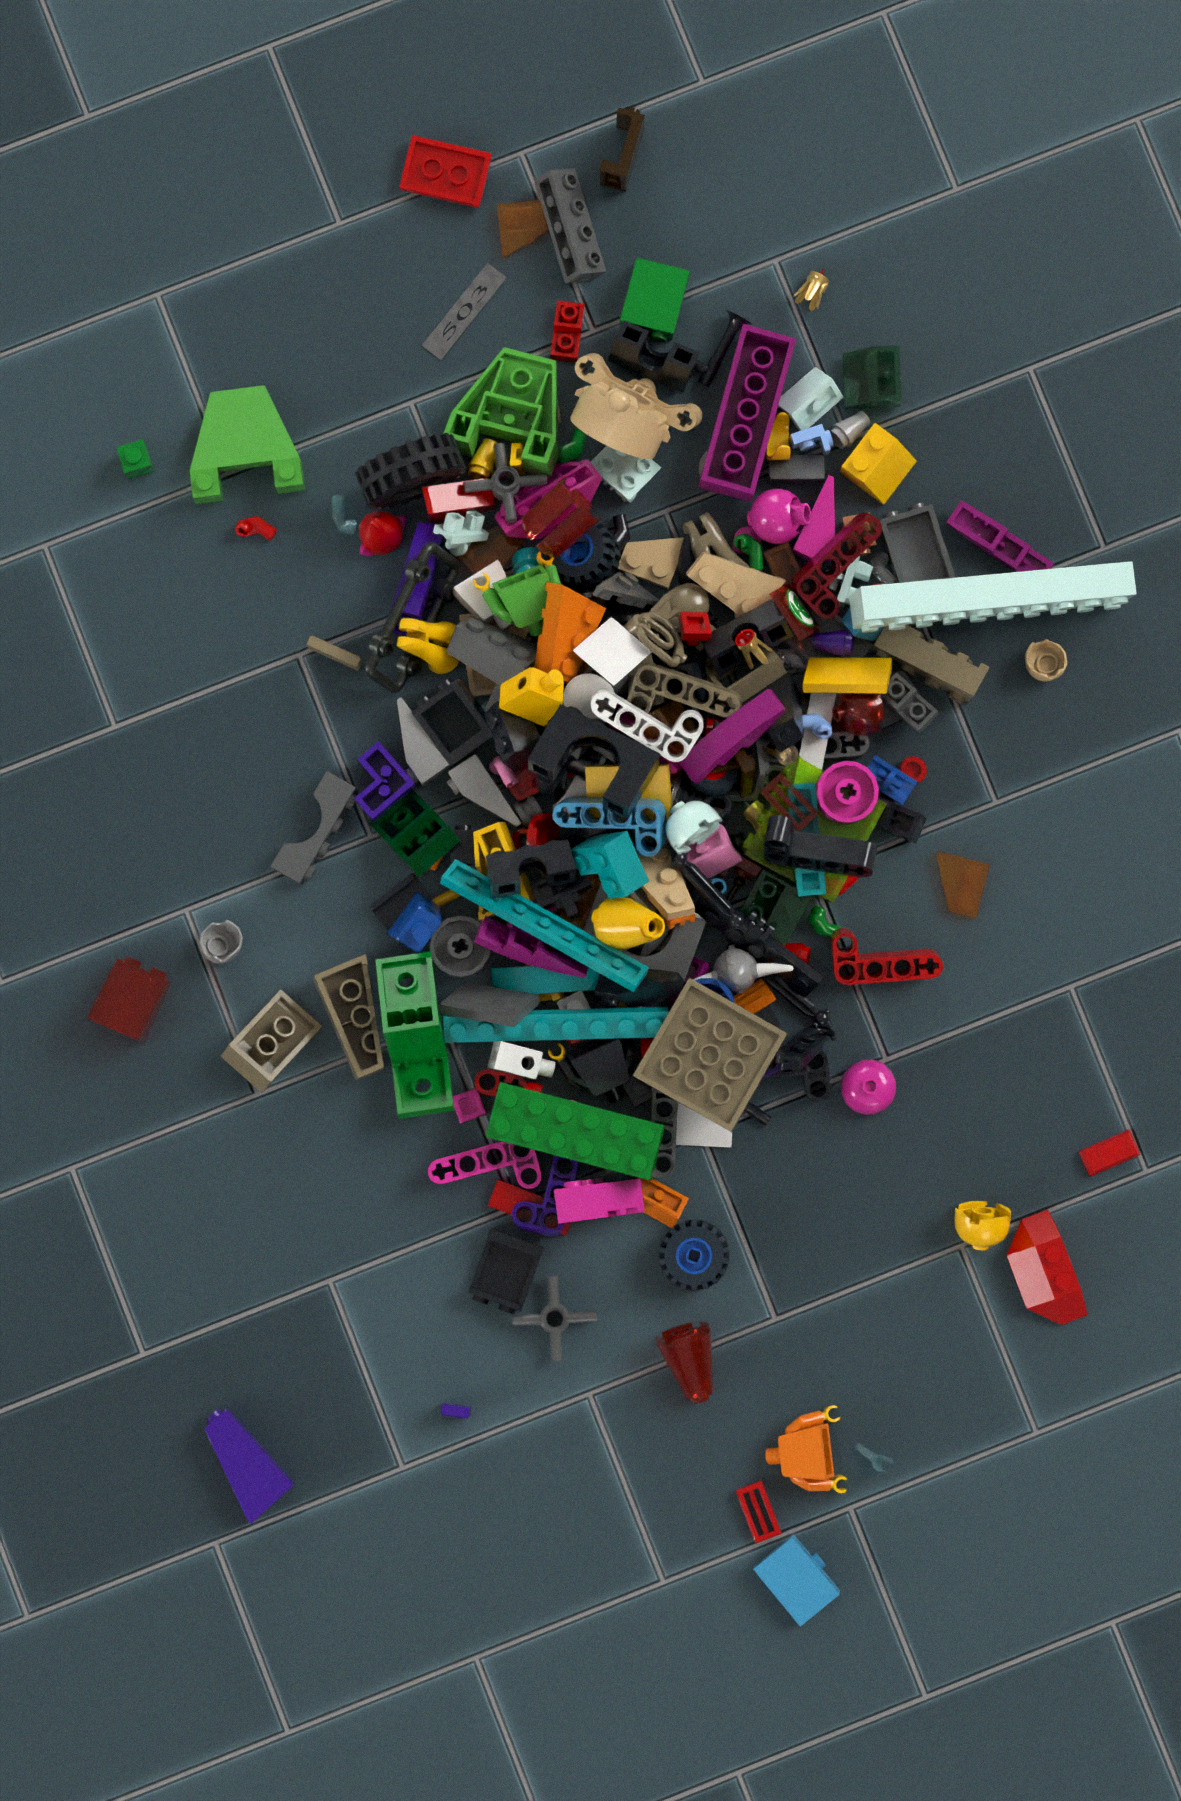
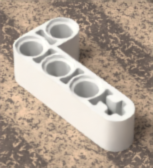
[591,689,703,762]

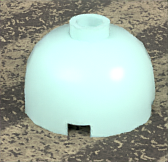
[665,801,722,854]

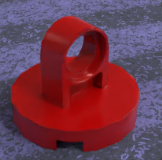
[512,813,560,850]

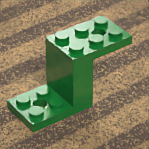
[375,951,454,1119]

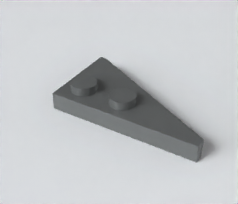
[592,571,659,609]

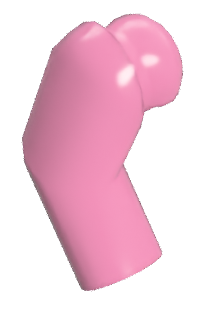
[489,756,518,788]

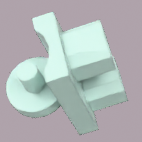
[433,510,489,556]
[825,556,873,608]

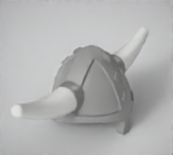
[693,945,793,994]

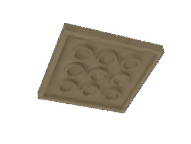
[633,978,788,1133]

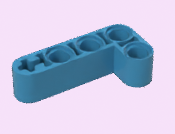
[552,797,666,857]

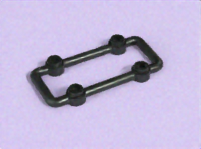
[364,542,460,693]

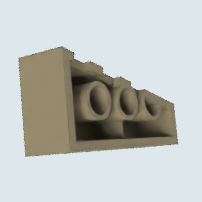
[872,625,990,704]
[313,954,384,1082]

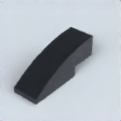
[841,788,926,844]

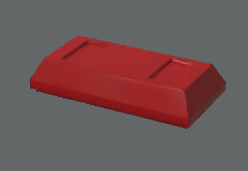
[1078,1129,1141,1177]

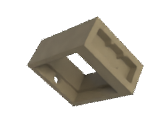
[705,643,787,708]

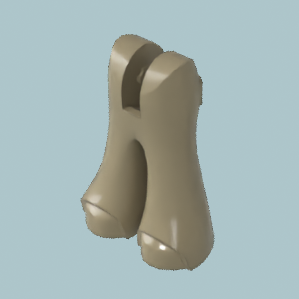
[682,512,750,597]

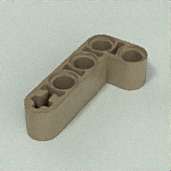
[627,663,742,718]

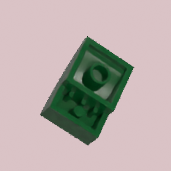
[369,790,461,877]

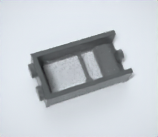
[879,502,956,583]

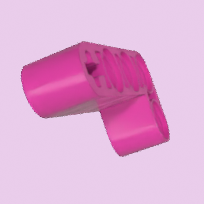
[428,1141,542,1189]

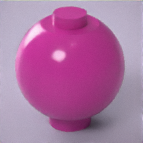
[747,489,811,544]

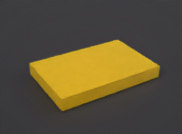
[803,657,892,694]
[585,764,672,821]

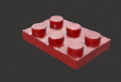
[399,135,492,209]

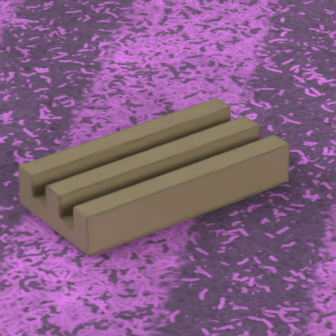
[306,635,363,671]

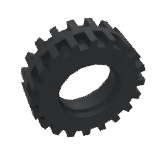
[355,433,467,510]

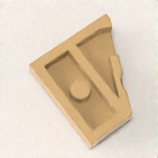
[617,537,684,589]

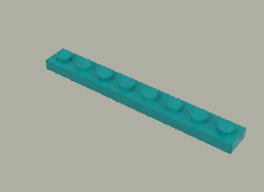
[440,859,649,992]
[443,1007,668,1043]

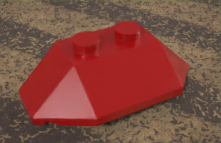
[1006,1210,1088,1325]

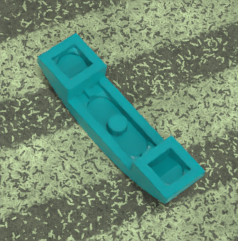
[787,782,826,897]
[491,966,600,994]

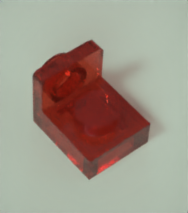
[719,856,762,880]

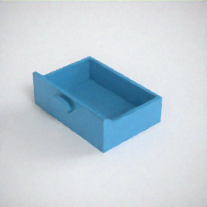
[753,1534,840,1627]

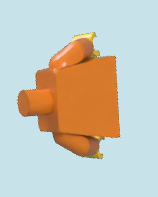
[766,1405,847,1493]

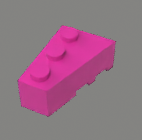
[554,1178,645,1224]

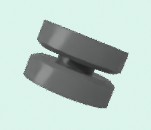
[430,915,492,979]

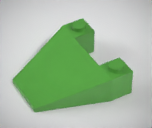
[443,347,559,478]
[190,385,305,504]

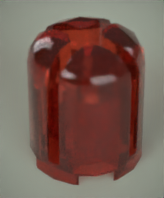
[521,477,602,558]

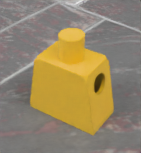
[499,667,564,726]

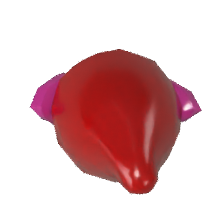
[359,510,407,557]

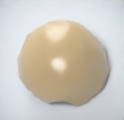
[1025,639,1067,682]

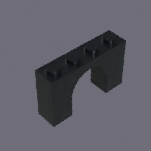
[528,704,660,820]

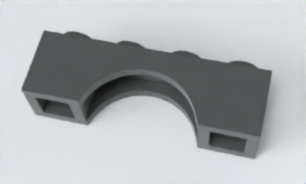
[270,771,357,885]

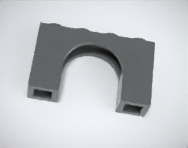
[583,883,706,981]

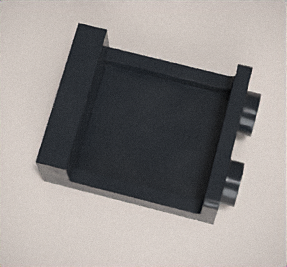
[468,1228,544,1314]

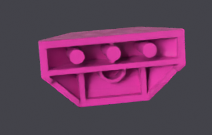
[494,459,602,539]

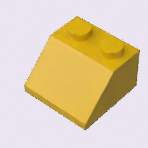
[840,423,917,505]

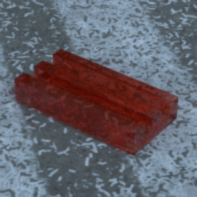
[760,772,819,831]

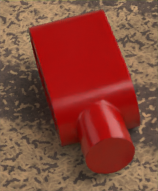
[475,1069,543,1097]

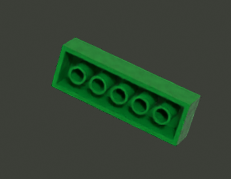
[485,1082,666,1180]

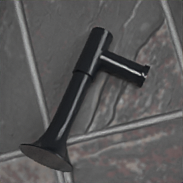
[694,310,752,387]

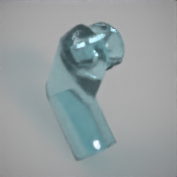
[331,495,357,536]

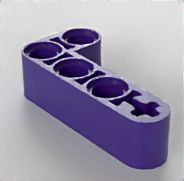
[512,1155,580,1237]

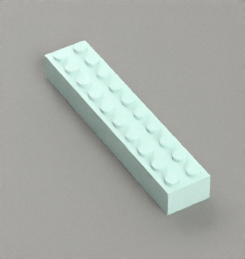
[849,561,1137,633]

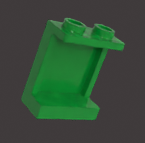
[620,257,690,342]

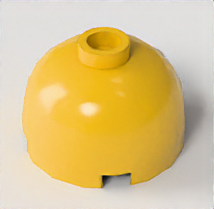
[954,1201,1011,1250]

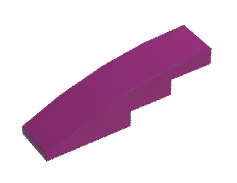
[946,500,1054,572]
[679,689,786,783]
[474,916,589,978]

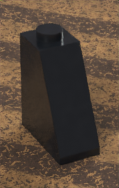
[742,672,804,753]

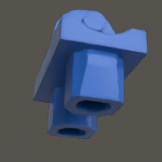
[867,755,917,806]

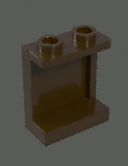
[600,107,645,192]

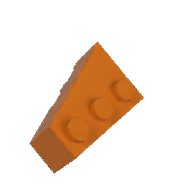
[534,582,606,684]

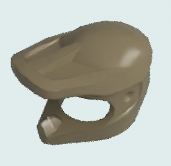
[650,583,710,633]

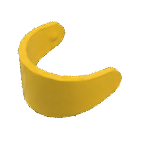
[765,412,791,460]

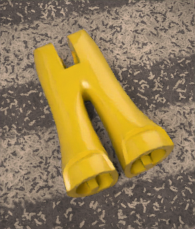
[397,618,459,674]

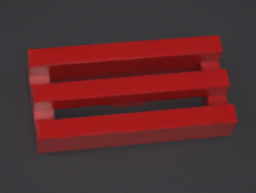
[735,1480,782,1544]

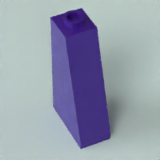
[391,522,444,636]
[204,1408,295,1523]

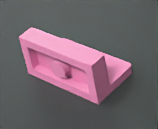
[679,824,742,879]

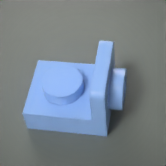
[789,424,833,456]

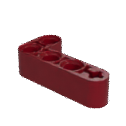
[792,512,882,619]

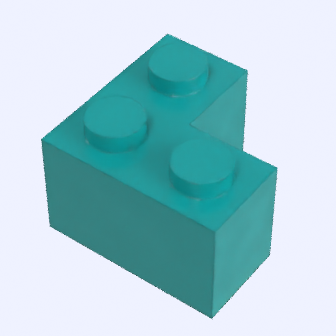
[571,831,649,899]

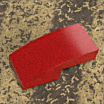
[550,301,584,363]

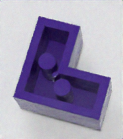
[354,741,416,823]

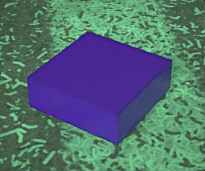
[441,1403,471,1419]

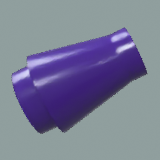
[813,630,854,657]

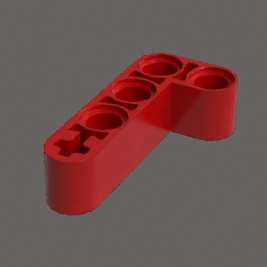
[831,928,943,985]

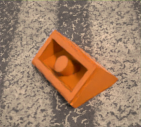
[637,1177,689,1228]

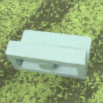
[778,367,844,431]

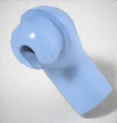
[802,713,832,739]

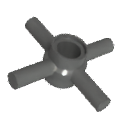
[463,443,547,523]
[512,1276,597,1361]

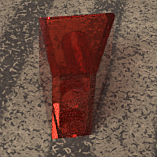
[86,956,171,1043]

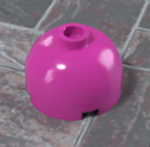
[841,1060,896,1115]

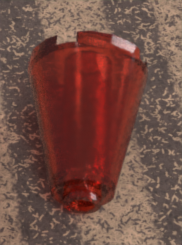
[655,1322,713,1403]

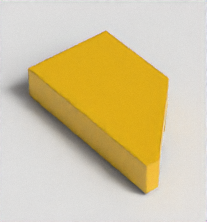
[510,443,526,476]

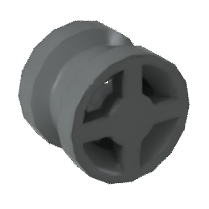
[513,795,543,828]

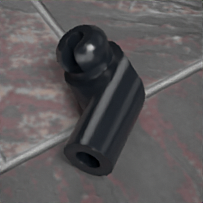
[612,514,630,552]

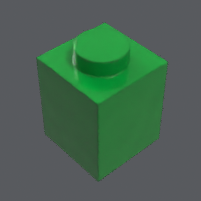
[116,439,155,480]

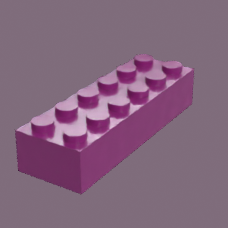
[698,324,796,502]

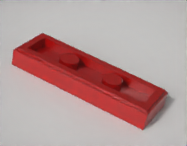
[488,1180,571,1236]

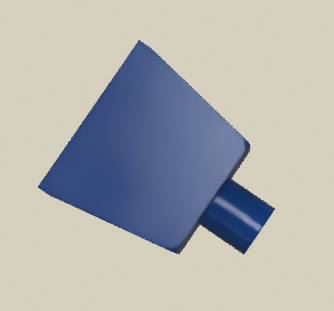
[387,891,442,953]

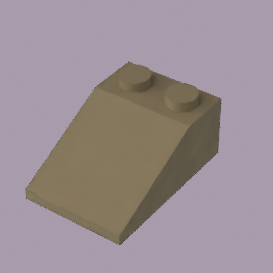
[221,990,322,1093]

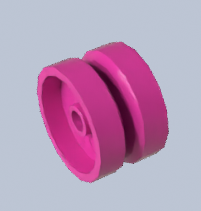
[815,761,879,824]

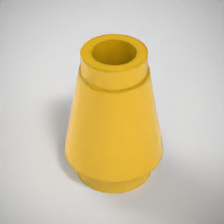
[468,438,498,480]

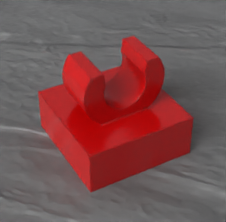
[679,612,712,646]

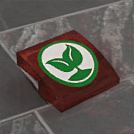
[769,583,820,641]

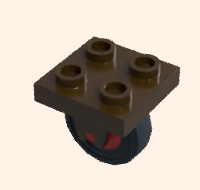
[688,747,756,799]

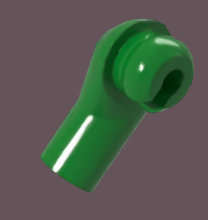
[557,429,587,463]
[734,533,763,570]
[808,906,844,940]

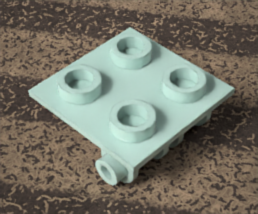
[591,446,661,503]

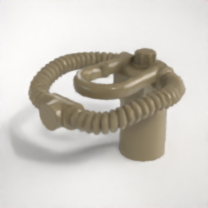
[623,612,687,667]

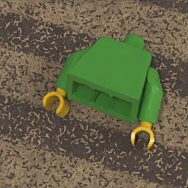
[473,549,561,636]

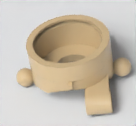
[570,353,702,459]

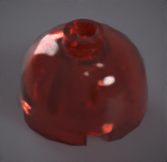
[832,693,884,736]

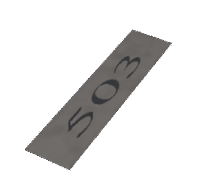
[422,263,507,360]

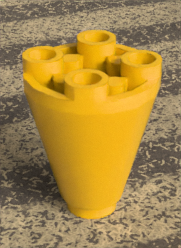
[591,896,665,951]

